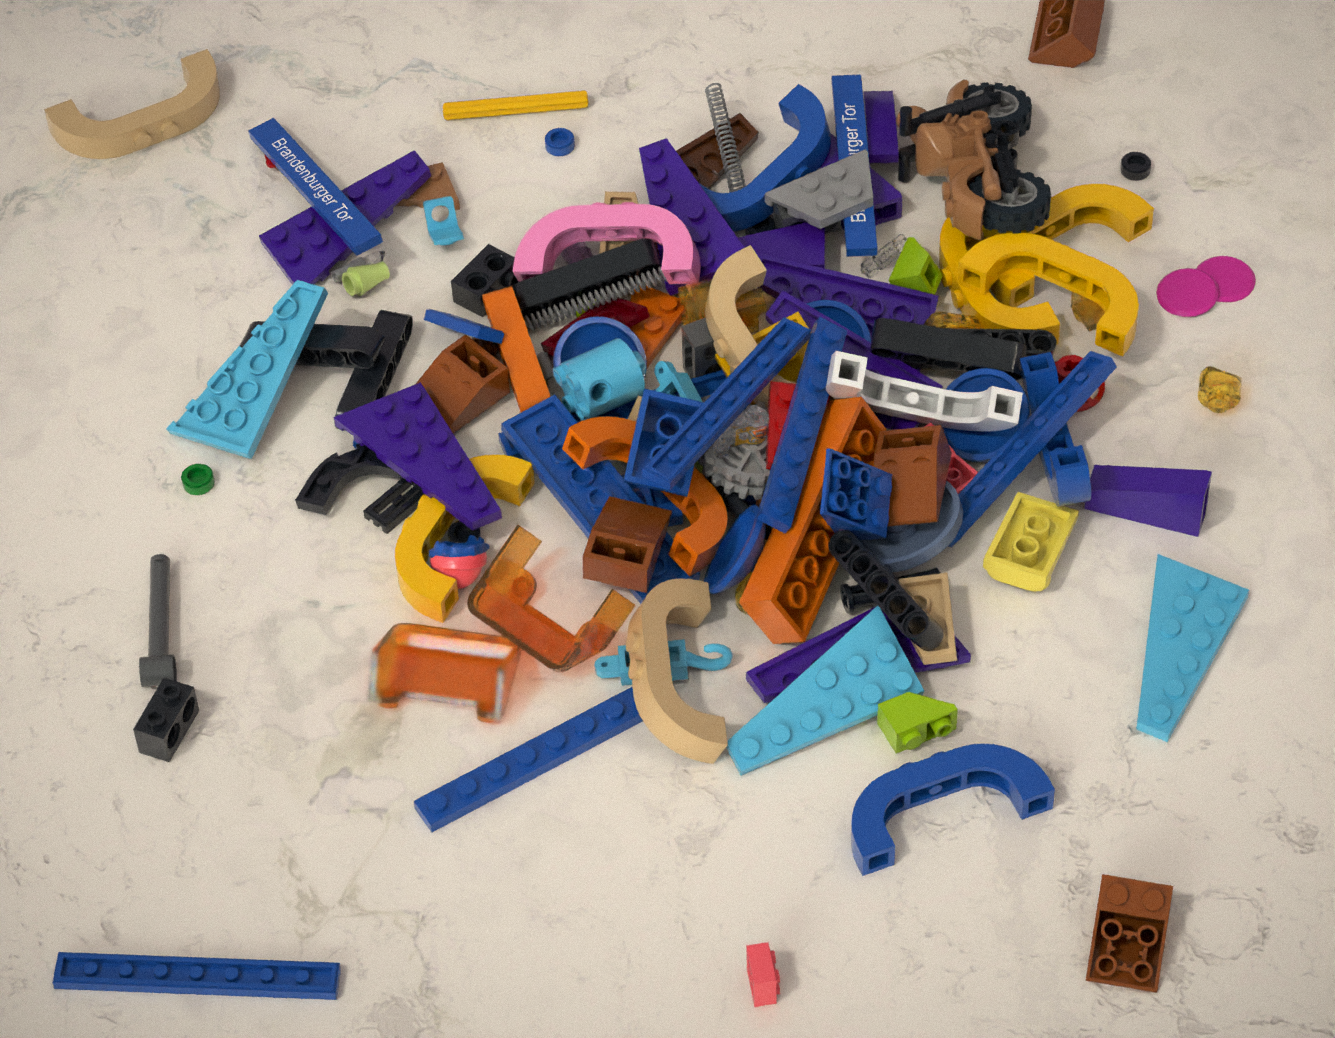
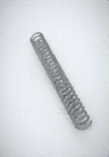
[705,83,746,192]
[524,266,668,333]

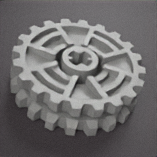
[698,401,770,500]

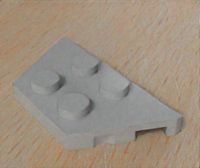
[765,149,873,229]

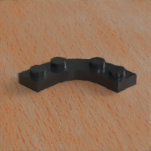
[295,444,406,515]

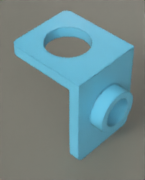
[423,196,464,245]

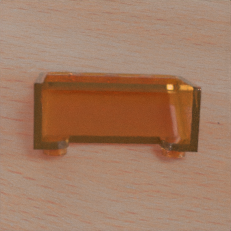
[368,623,523,722]

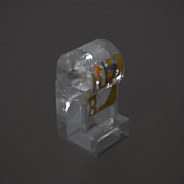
[711,406,769,459]

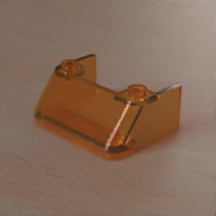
[467,525,636,673]

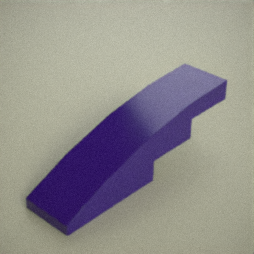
[863,91,899,163]

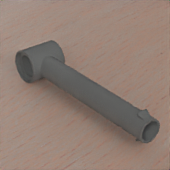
[139,554,177,687]

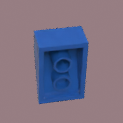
[623,389,704,497]

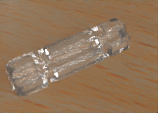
[861,234,907,278]

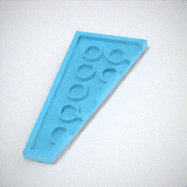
[166,280,328,459]
[1136,554,1249,742]
[726,606,924,776]

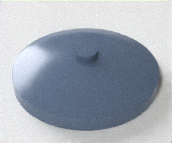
[861,480,963,573]

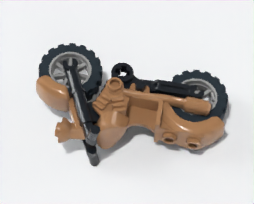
[896,79,1051,240]

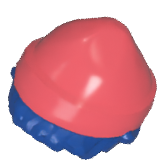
[429,535,490,589]

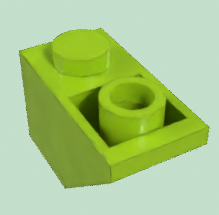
[888,237,943,295]
[877,692,958,754]

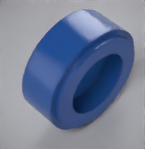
[545,128,575,156]

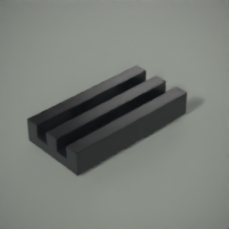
[363,479,424,534]

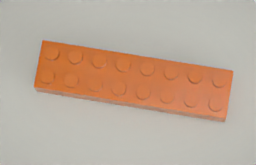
[739,397,887,644]

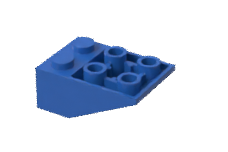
[820,448,892,540]

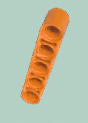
[482,286,551,412]

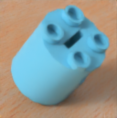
[553,338,646,421]

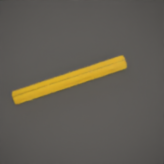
[443,90,588,120]

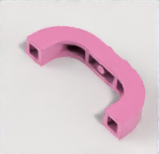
[513,202,701,284]

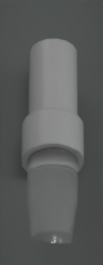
[331,251,385,283]
[537,352,564,399]

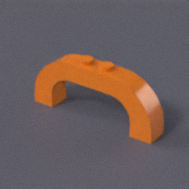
[562,416,728,576]

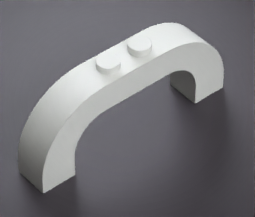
[826,351,1023,431]

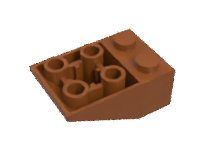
[416,334,510,433]
[874,425,952,527]
[583,496,672,593]
[1085,874,1174,993]

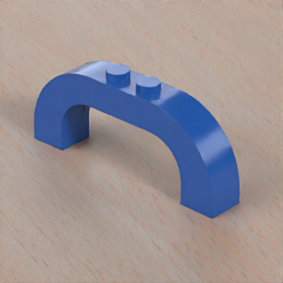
[699,84,831,232]
[1020,352,1091,507]
[851,744,1055,876]

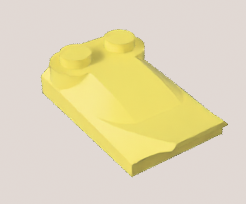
[983,492,1079,592]

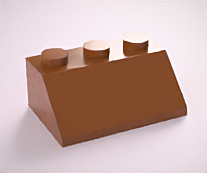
[1028,0,1105,68]

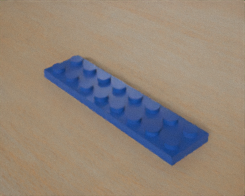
[501,395,700,604]

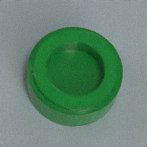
[181,464,215,495]

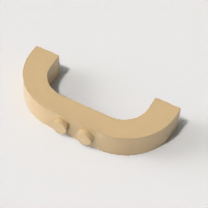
[44,49,220,159]
[705,245,836,416]
[626,578,728,764]

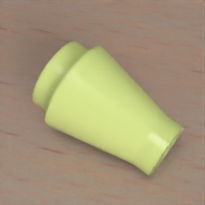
[342,261,390,296]

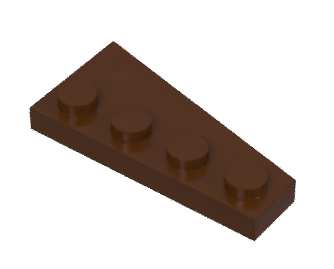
[676,113,759,189]

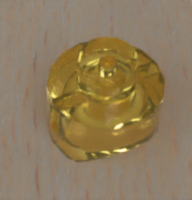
[1198,366,1242,413]

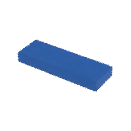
[424,309,504,344]

